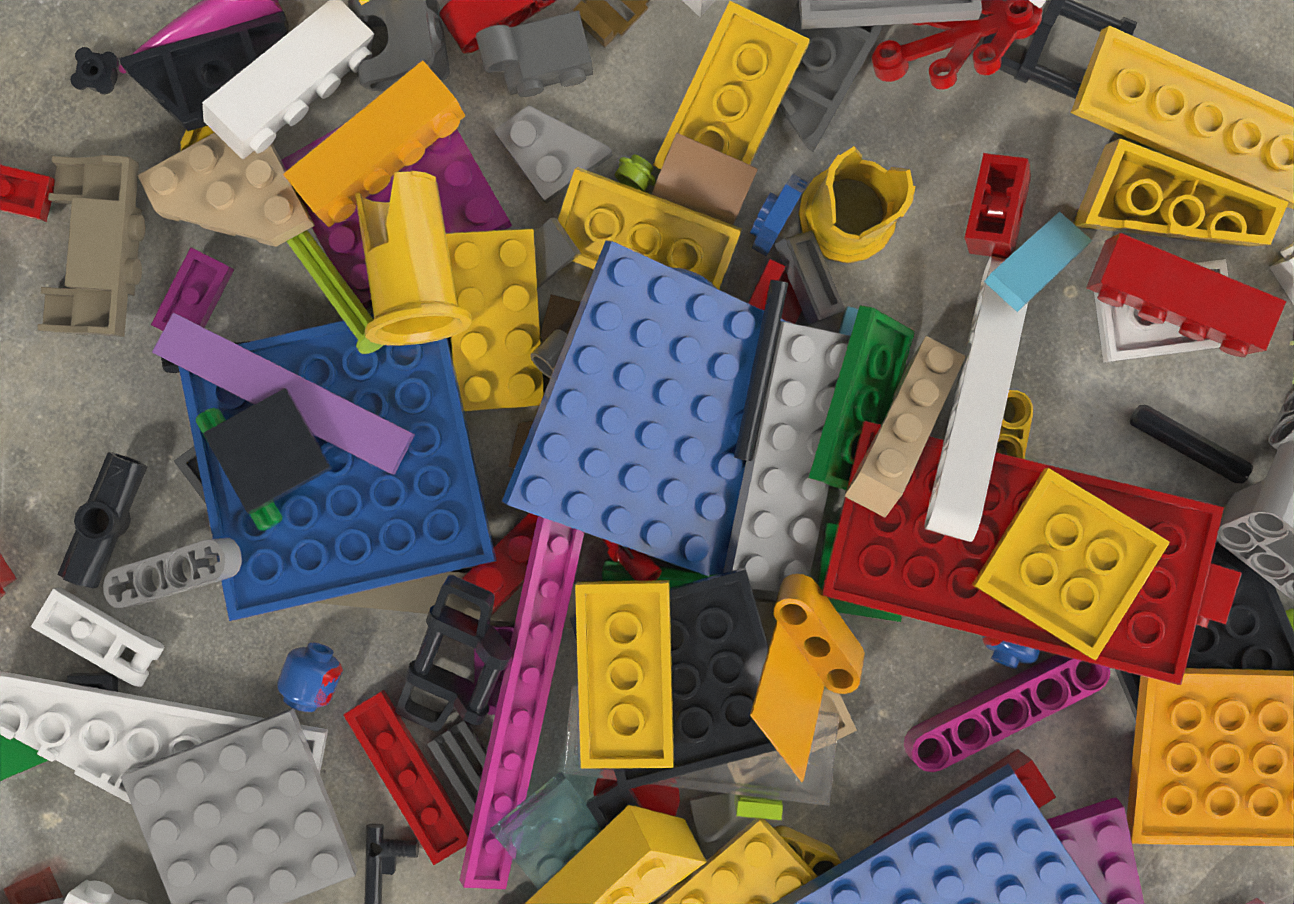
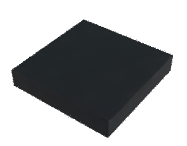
[203,388,332,514]

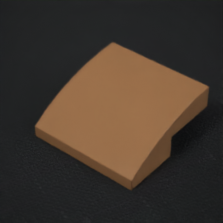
[651,133,758,225]

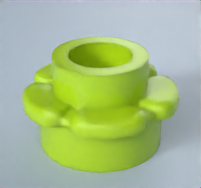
[614,154,656,192]

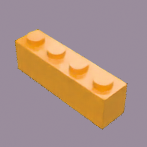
[283,60,465,227]

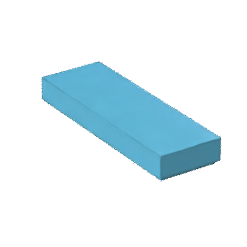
[984,212,1092,312]

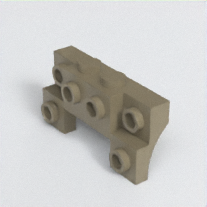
[37,155,146,337]

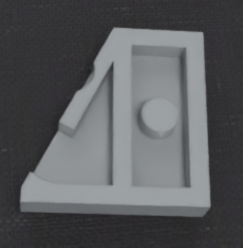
[494,105,613,203]

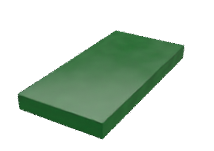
[808,305,915,491]

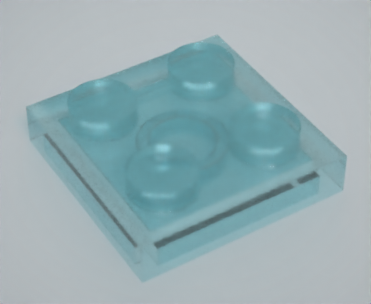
[490,771,602,890]

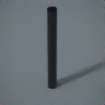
[734,280,788,461]

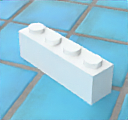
[202,0,374,159]

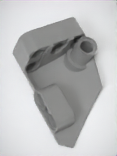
[1216,391,1294,600]

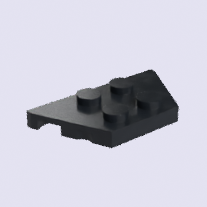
[119,11,289,131]

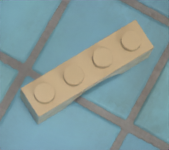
[845,336,966,517]

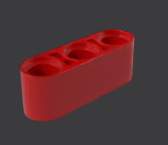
[439,0,557,54]

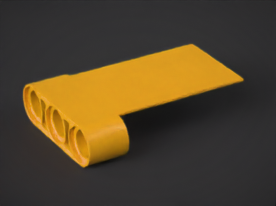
[750,574,865,782]

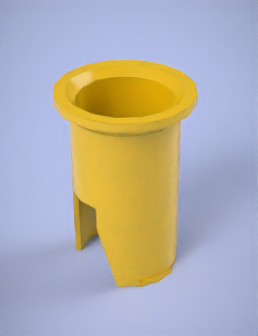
[798,146,916,264]
[355,171,472,346]

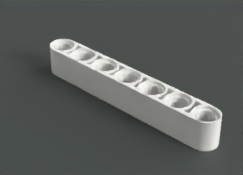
[925,256,1028,542]

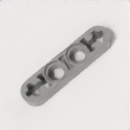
[103,538,242,608]

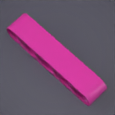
[904,654,1110,772]

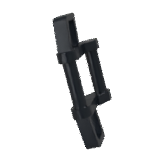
[981,0,1137,99]
[395,575,513,731]

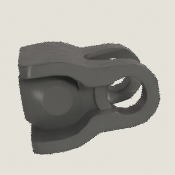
[348,0,450,91]

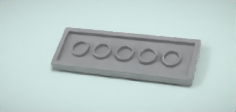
[723,321,850,592]

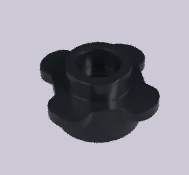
[70,47,119,95]

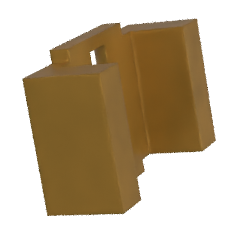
[573,0,650,47]

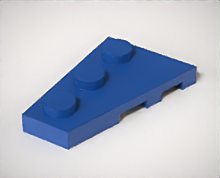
[750,174,808,256]

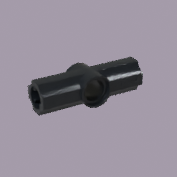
[57,452,148,589]

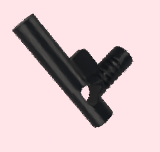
[364,824,419,904]

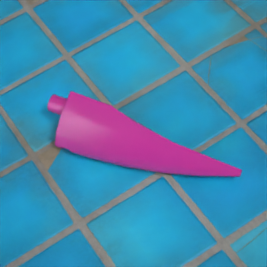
[118,0,283,74]

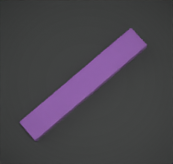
[152,312,415,475]

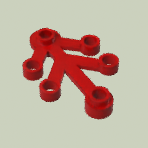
[872,0,1043,90]

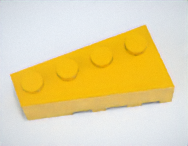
[1073,138,1289,247]
[525,805,707,904]

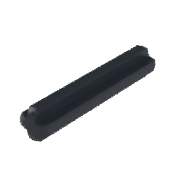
[1130,405,1253,484]

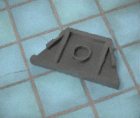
[779,0,884,152]

